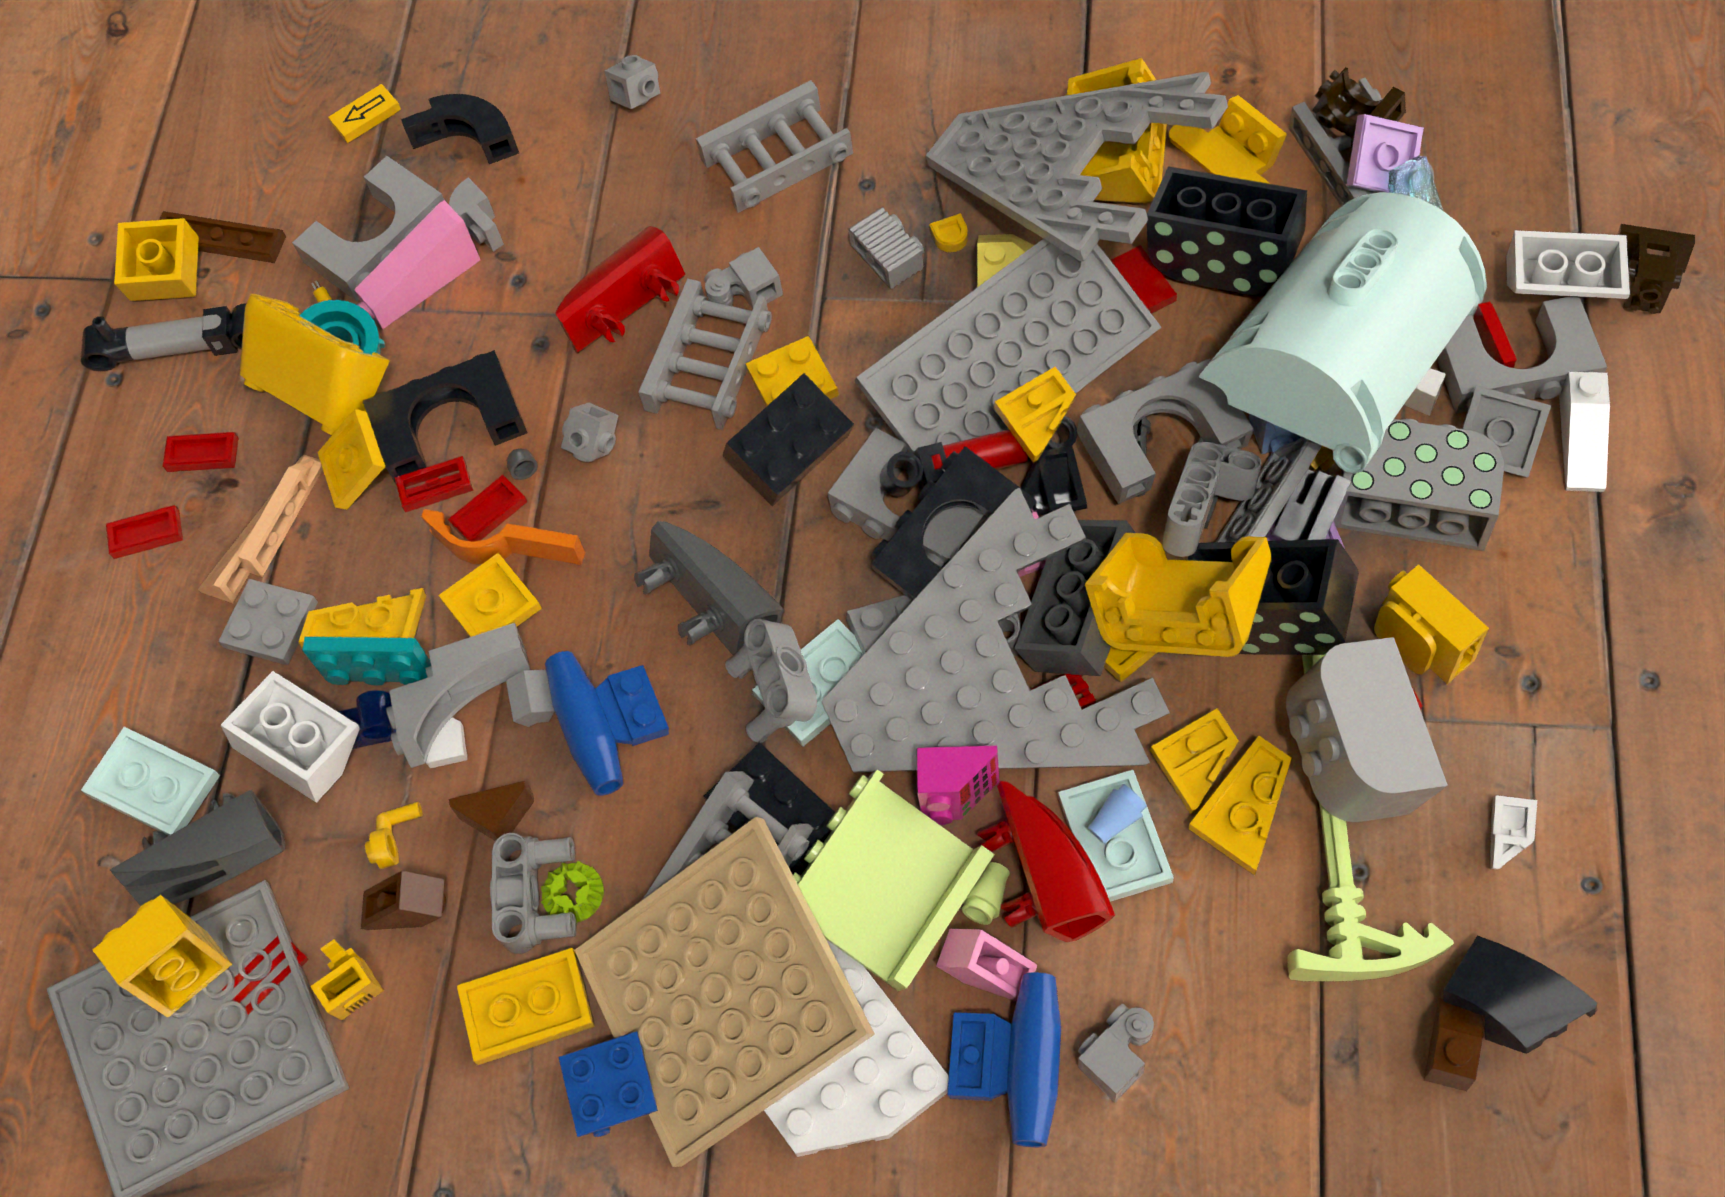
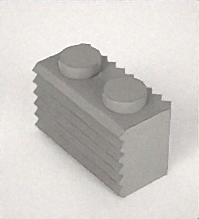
[848,207,924,289]

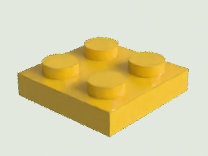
[745,336,839,407]
[317,409,385,510]
[438,553,542,637]

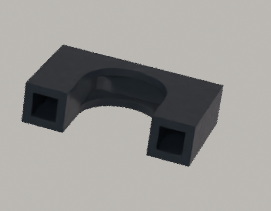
[363,350,528,484]
[871,446,1037,600]

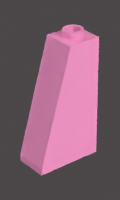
[354,200,480,329]

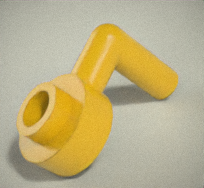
[365,802,423,869]

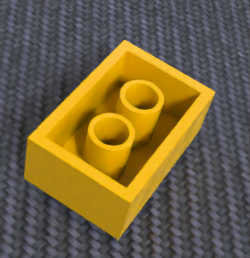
[92,894,232,1018]

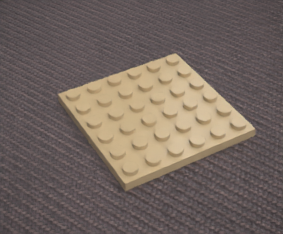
[574,817,875,1167]

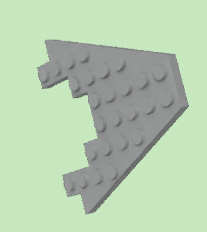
[926,72,1228,261]
[821,488,1170,773]

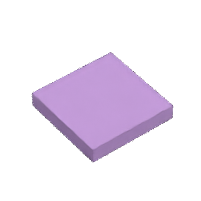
[1346,114,1424,197]

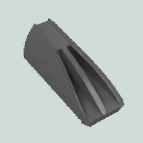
[634,521,785,656]
[110,790,285,906]

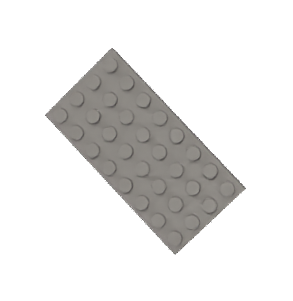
[854,238,1161,454]

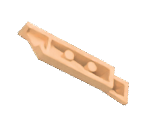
[198,455,323,603]

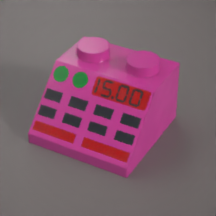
[917,745,999,825]

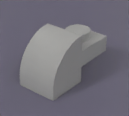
[449,177,504,252]

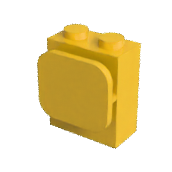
[1374,564,1489,684]

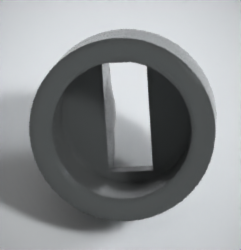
[506,448,538,480]

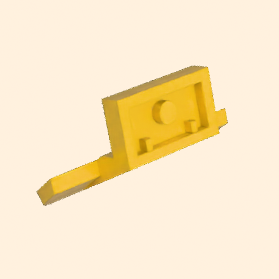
[1169,95,1287,184]

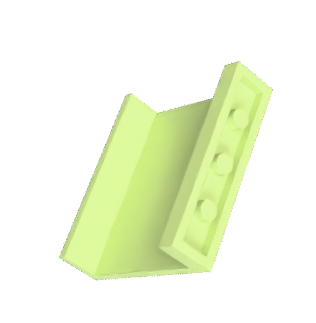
[793,770,995,991]

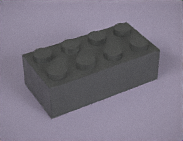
[1014,520,1136,676]

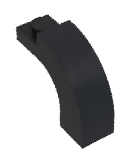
[401,94,519,165]

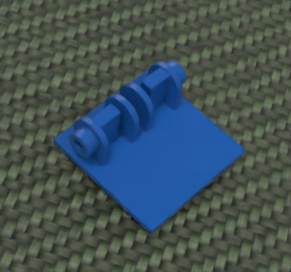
[558,1031,658,1137]

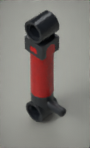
[880,416,1078,496]

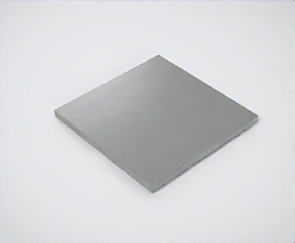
[47,880,350,1197]

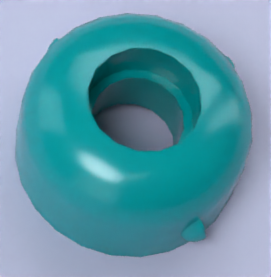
[299,300,386,355]

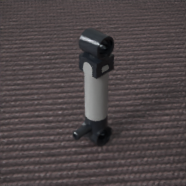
[80,303,247,371]

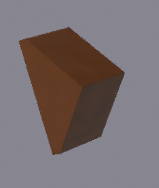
[449,781,534,841]

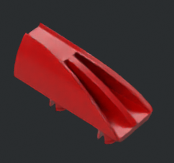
[556,226,686,354]
[978,781,1115,942]

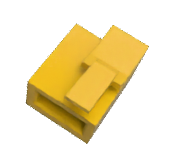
[310,939,384,1020]

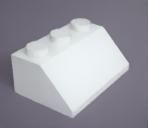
[1506,230,1630,299]
[221,671,360,803]

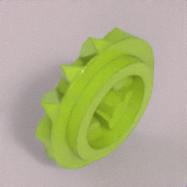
[541,861,604,923]

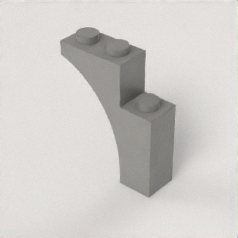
[386,623,531,768]

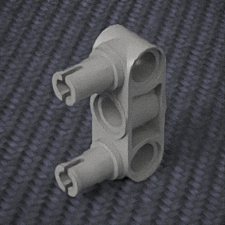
[725,619,817,743]
[490,833,576,954]

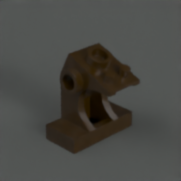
[1312,67,1406,148]
[1617,224,1695,314]

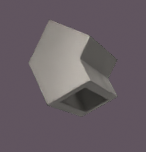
[506,670,554,727]

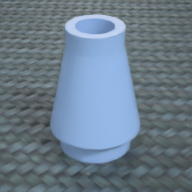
[1088,784,1147,844]

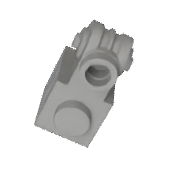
[704,247,783,309]
[1078,1004,1154,1103]

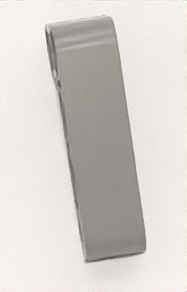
[1162,442,1262,557]

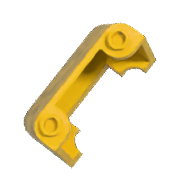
[1064,58,1167,203]
[240,294,390,435]
[1085,533,1271,657]

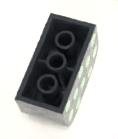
[1146,166,1307,296]
[1187,539,1359,655]

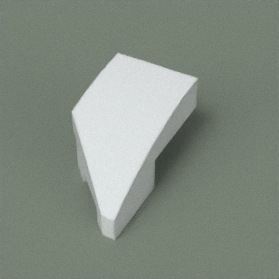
[426,717,468,768]
[1490,795,1537,870]

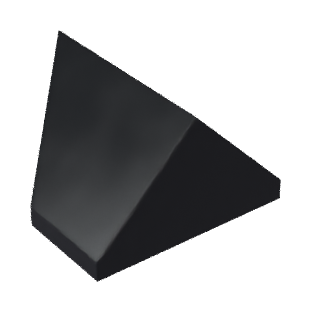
[1021,445,1087,515]

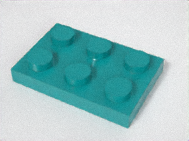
[302,637,431,686]

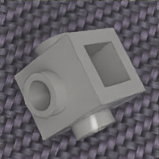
[605,55,660,109]
[561,402,619,462]

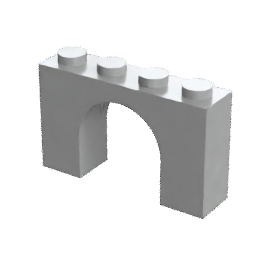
[292,156,444,301]
[1437,296,1607,413]
[1077,358,1254,504]
[828,428,988,570]

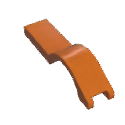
[421,509,585,565]

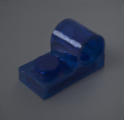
[337,690,396,749]

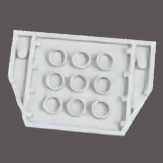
[764,940,949,1157]

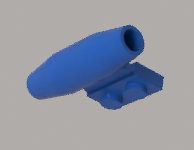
[545,651,669,796]
[947,972,1061,1148]

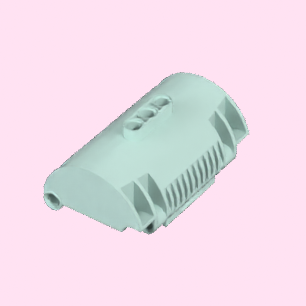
[1199,192,1487,474]

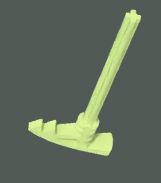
[1287,655,1454,981]

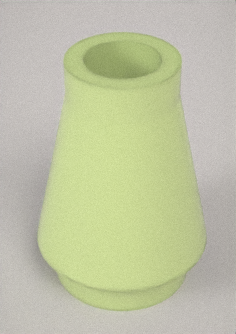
[962,862,1010,925]

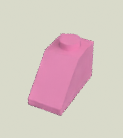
[936,929,1037,1001]

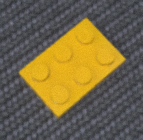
[457,948,595,1065]

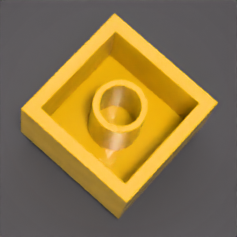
[114,218,199,301]

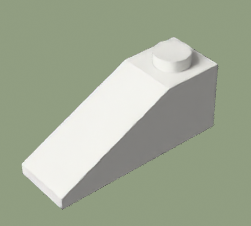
[1559,372,1610,492]

